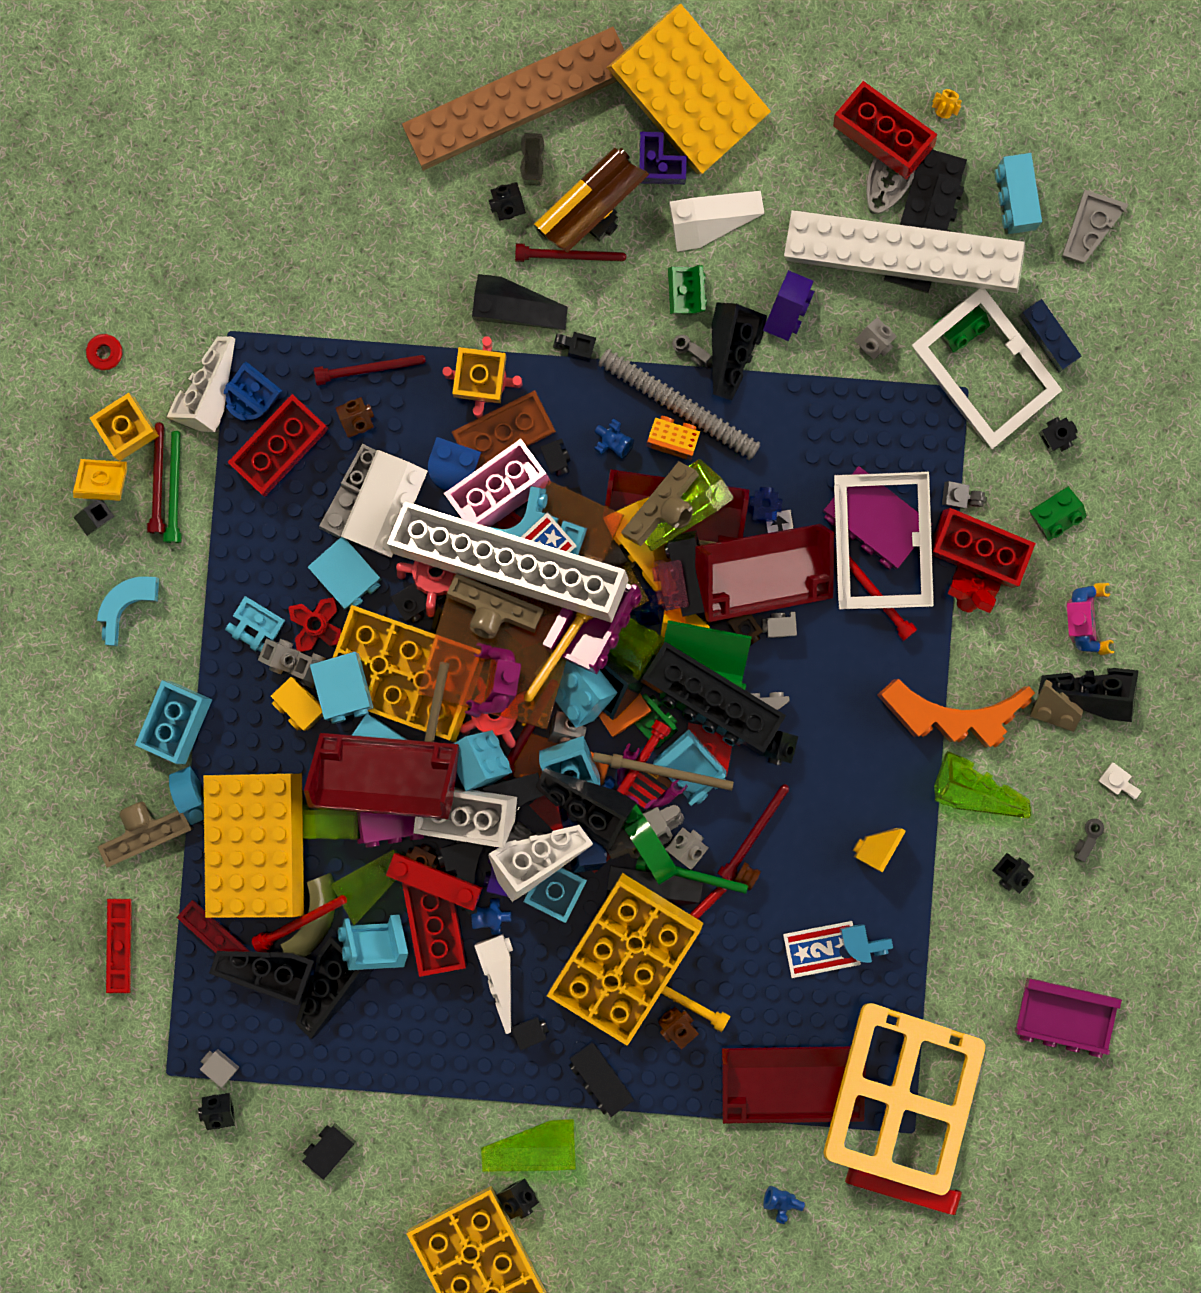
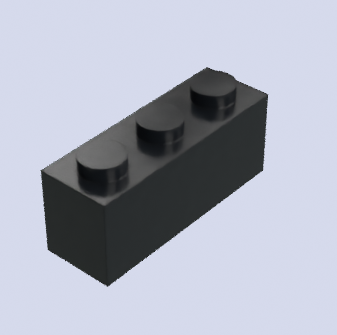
[569,1041,634,1117]

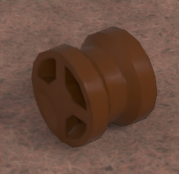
[734,862,761,891]

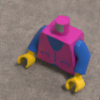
[1067,583,1114,655]

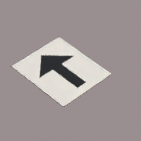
[765,510,793,533]

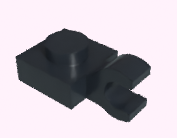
[553,332,596,362]

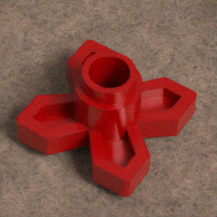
[948,566,1001,613]
[289,597,342,652]

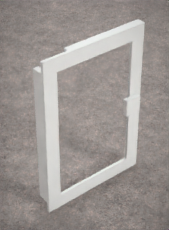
[912,288,1062,449]
[834,472,934,609]

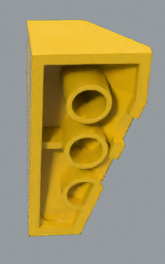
[604,497,676,597]

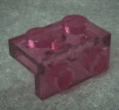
[651,559,689,611]

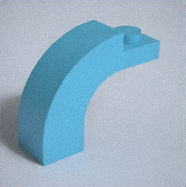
[486,486,551,537]
[97,577,159,646]

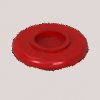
[86,334,123,371]

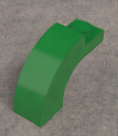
[623,804,679,885]

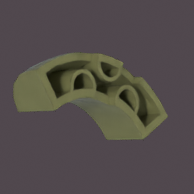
[280,873,336,957]

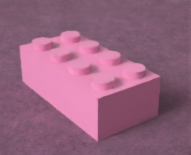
[444,439,552,527]

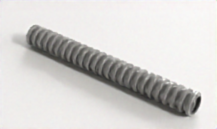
[599,348,760,460]

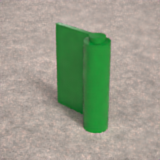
[663,620,752,690]

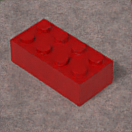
[833,81,938,180]
[228,394,329,497]
[931,508,1036,588]
[402,883,467,977]

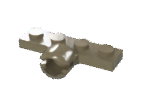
[621,461,699,546]
[447,573,544,639]
[97,802,193,868]

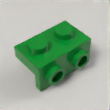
[668,265,707,315]
[933,305,990,352]
[1029,486,1087,541]
[634,693,678,749]

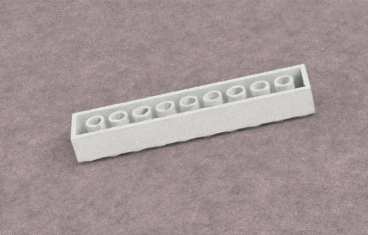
[784,210,1025,293]
[387,502,629,623]

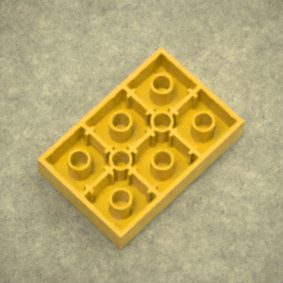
[606,3,771,174]
[333,605,485,742]
[203,773,304,918]
[547,873,703,1046]
[406,1186,547,1293]

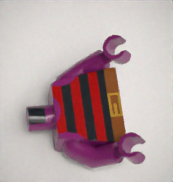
[465,643,521,717]
[617,744,688,810]

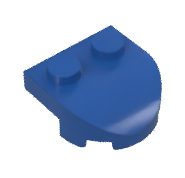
[224,362,283,420]
[428,437,481,491]

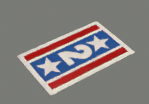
[521,512,577,553]
[783,921,861,978]

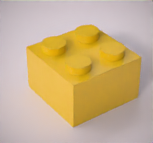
[453,347,506,403]
[90,393,159,461]
[271,677,323,731]

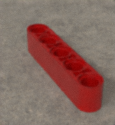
[845,1167,962,1215]

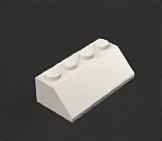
[341,450,428,558]
[414,787,517,848]

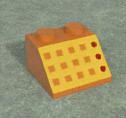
[647,416,700,461]

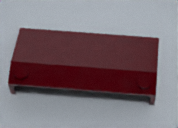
[600,469,749,548]
[695,524,834,622]
[304,733,459,819]
[722,1046,866,1124]

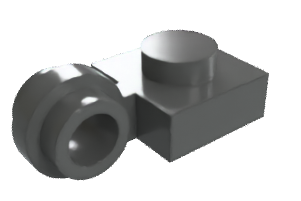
[672,335,712,369]
[942,481,987,509]
[1073,819,1104,862]

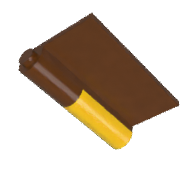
[533,148,649,252]

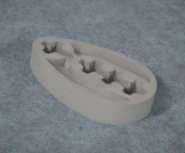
[866,157,915,214]

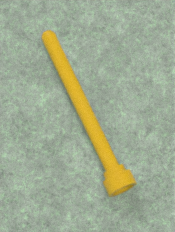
[524,612,593,702]
[661,986,730,1033]

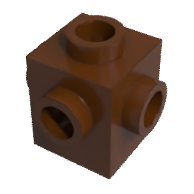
[336,397,375,438]
[405,843,439,869]
[658,1007,699,1050]

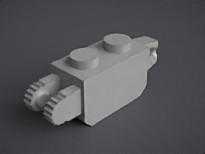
[605,805,685,859]

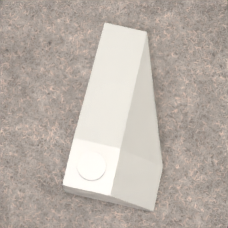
[669,191,764,252]
[167,336,235,432]
[488,825,593,902]
[475,934,513,1034]

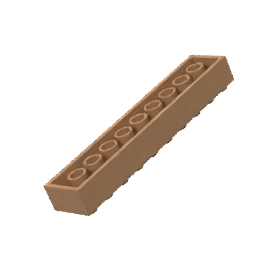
[402,27,625,171]

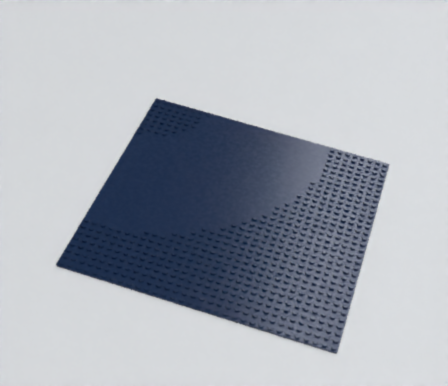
[166,331,969,1133]

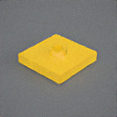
[73,459,127,501]

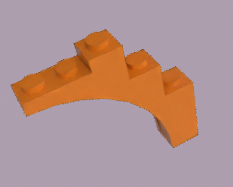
[877,679,1035,748]

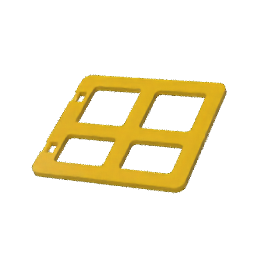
[824,1003,985,1195]

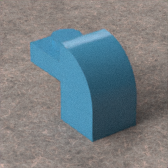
[169,766,204,825]
[839,924,893,963]

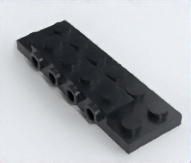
[883,149,967,293]
[641,642,786,756]

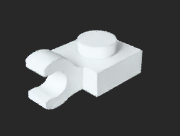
[1098,762,1142,799]

